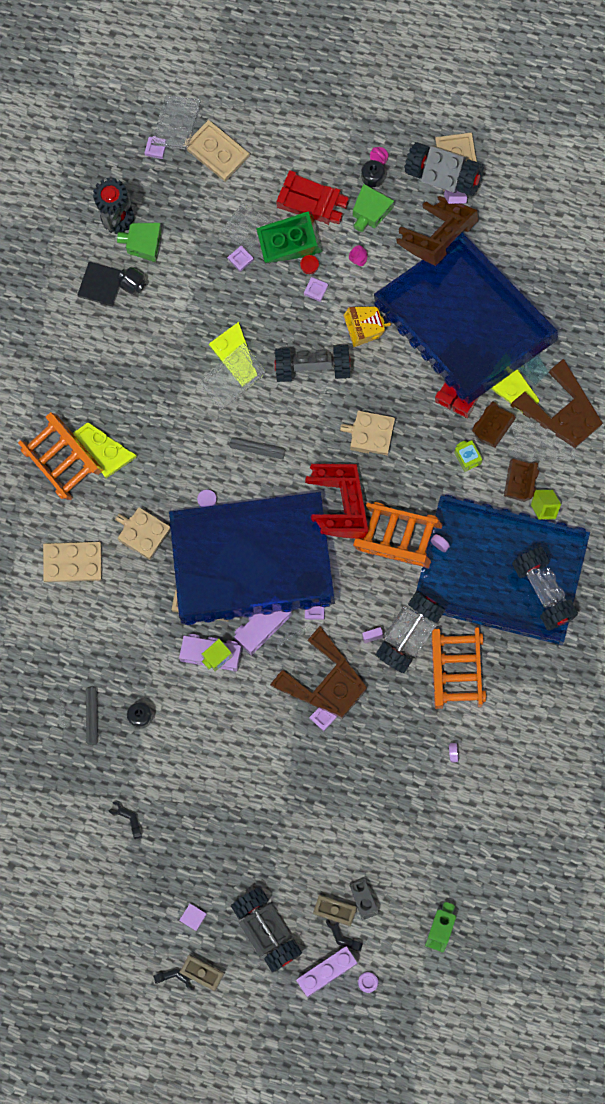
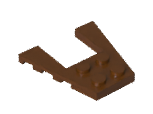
[510,359,603,449]
[270,626,367,719]

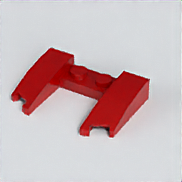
[305,464,368,539]

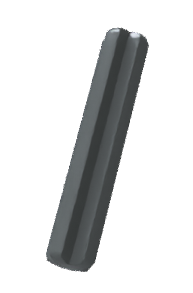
[230,437,285,459]
[86,687,98,745]

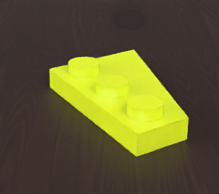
[209,322,258,387]
[485,353,540,413]
[73,423,137,479]

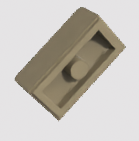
[313,895,357,927]
[180,954,225,991]

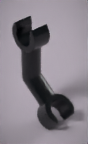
[109,802,142,839]
[326,920,363,952]
[153,968,198,991]

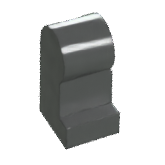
[349,879,379,921]

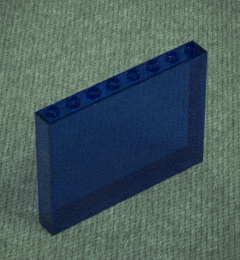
[374,232,558,404]
[169,492,335,625]
[416,494,590,645]

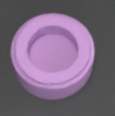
[197,490,217,510]
[430,534,450,552]
[449,743,459,763]
[358,972,378,993]

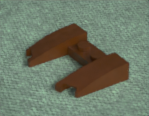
[396,196,478,266]

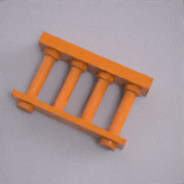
[18,412,103,500]
[353,502,443,568]
[431,628,486,709]

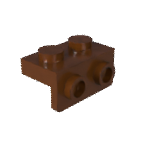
[472,401,516,448]
[504,459,539,502]

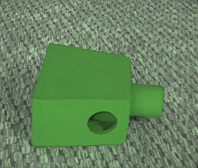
[353,184,394,232]
[117,223,162,262]
[425,902,456,953]

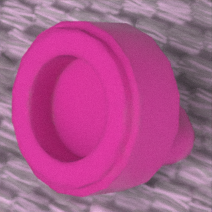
[370,147,388,165]
[349,245,368,266]

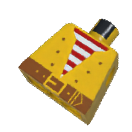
[343,307,391,347]

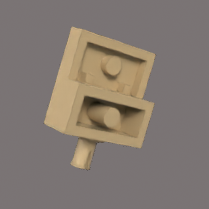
[340,411,395,456]
[115,507,171,560]

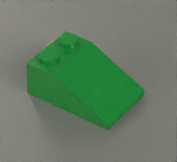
[256,211,323,263]

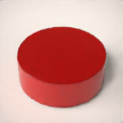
[300,255,319,275]

